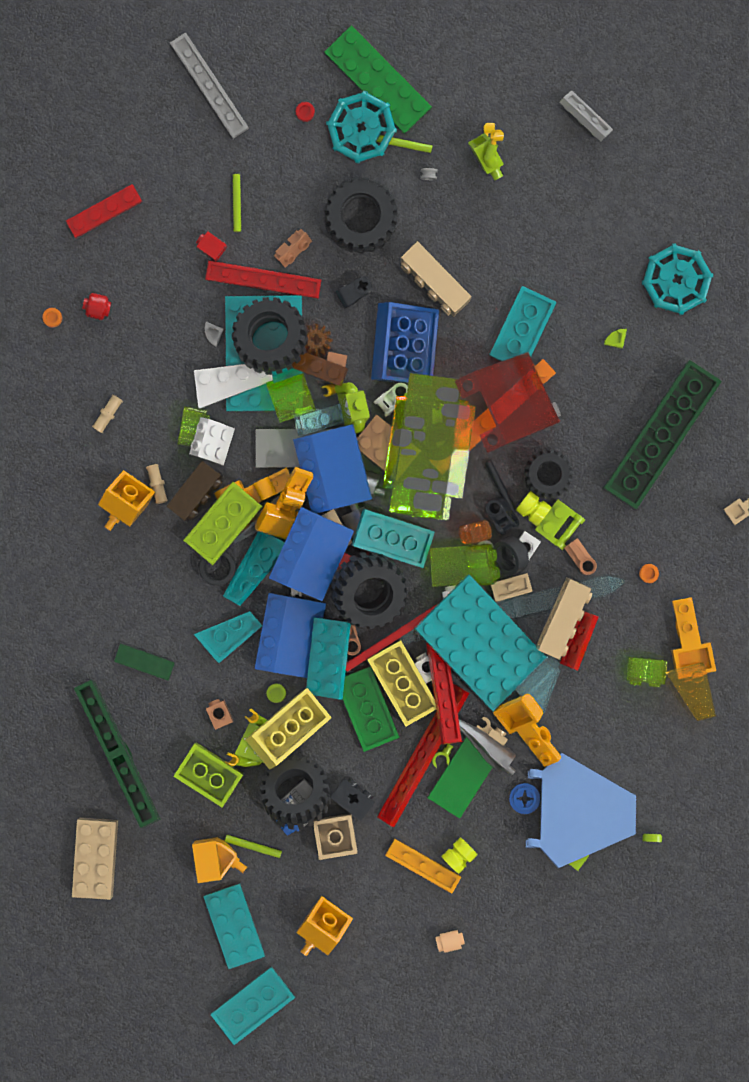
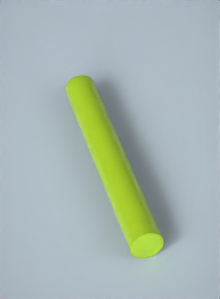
[376,135,432,153]
[233,174,241,232]
[225,835,282,858]

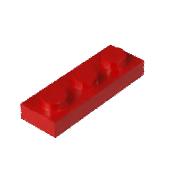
[560,611,598,670]

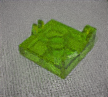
[266,373,316,422]
[430,546,470,587]

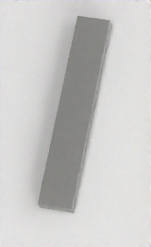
[170,32,249,139]

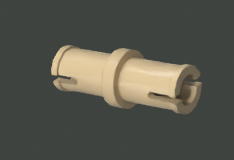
[92,394,123,433]
[146,464,168,504]

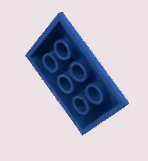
[371,302,439,386]
[293,424,372,513]
[269,507,354,601]
[255,593,326,678]

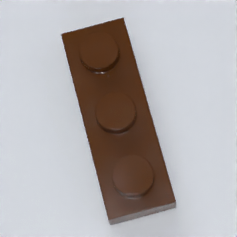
[292,352,348,387]

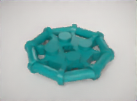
[326,91,397,163]
[642,243,713,315]

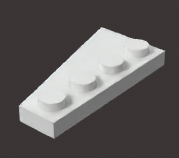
[194,364,273,409]

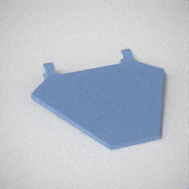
[525,753,636,868]

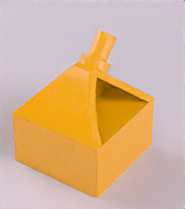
[98,470,155,531]
[192,837,247,883]
[296,896,353,956]

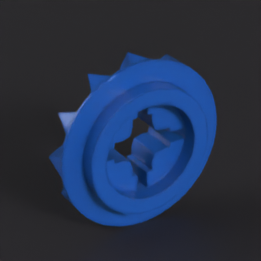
[509,783,540,814]

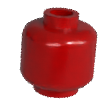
[82,293,111,320]

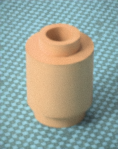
[436,930,465,953]

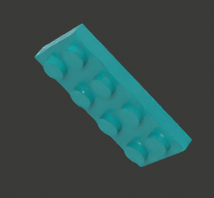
[489,286,556,372]
[352,509,435,568]
[306,618,351,699]
[203,883,265,969]
[211,966,295,1045]

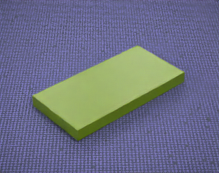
[183,482,263,565]

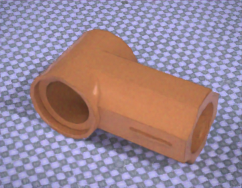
[564,538,597,575]

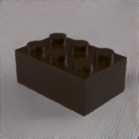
[166,461,223,522]

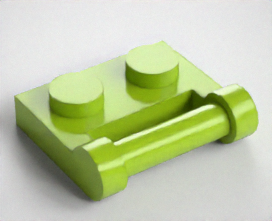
[535,499,585,550]

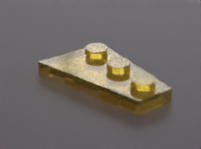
[666,662,716,721]

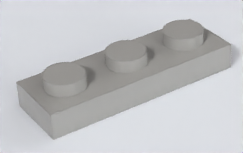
[559,91,613,141]

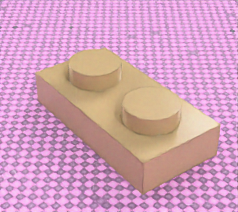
[490,573,533,602]

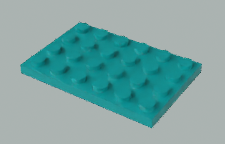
[225,296,303,412]
[414,575,547,711]

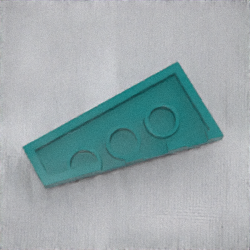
[223,531,284,606]

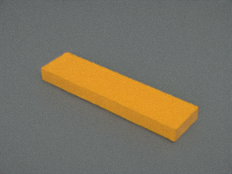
[385,839,461,894]

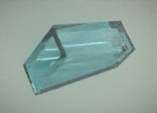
[514,656,561,714]

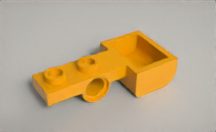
[214,467,291,516]
[255,467,313,540]
[671,597,716,679]
[493,694,561,767]

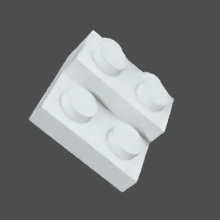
[189,417,235,465]

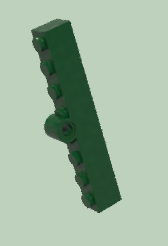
[74,680,161,828]

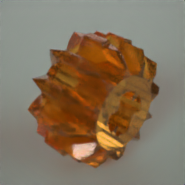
[305,324,333,356]
[459,520,492,544]

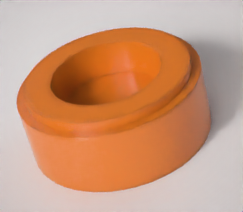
[42,308,62,328]
[639,564,659,583]

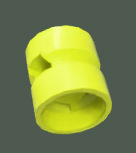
[516,491,552,526]
[441,837,478,874]

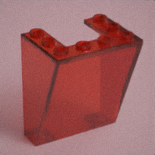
[455,352,560,453]

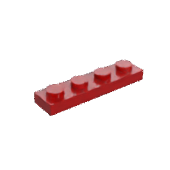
[66,184,142,238]

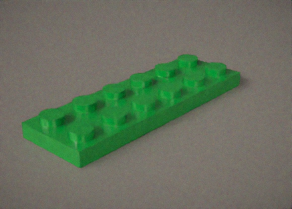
[324,25,432,135]

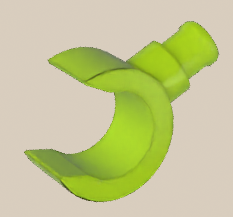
[432,744,453,768]

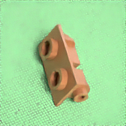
[273,229,312,268]

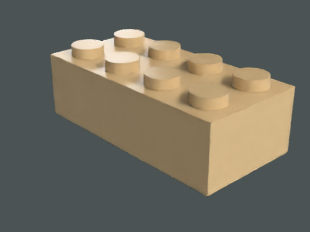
[400,241,472,317]
[536,577,592,660]
[72,818,118,900]

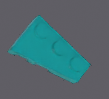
[194,611,263,663]

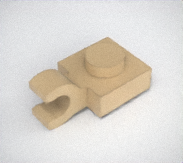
[723,498,749,525]
[476,717,508,746]

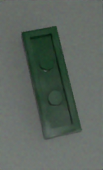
[114,643,175,681]

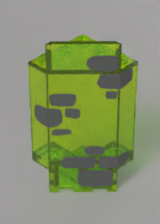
[383,373,476,521]

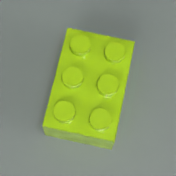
[174,743,244,807]

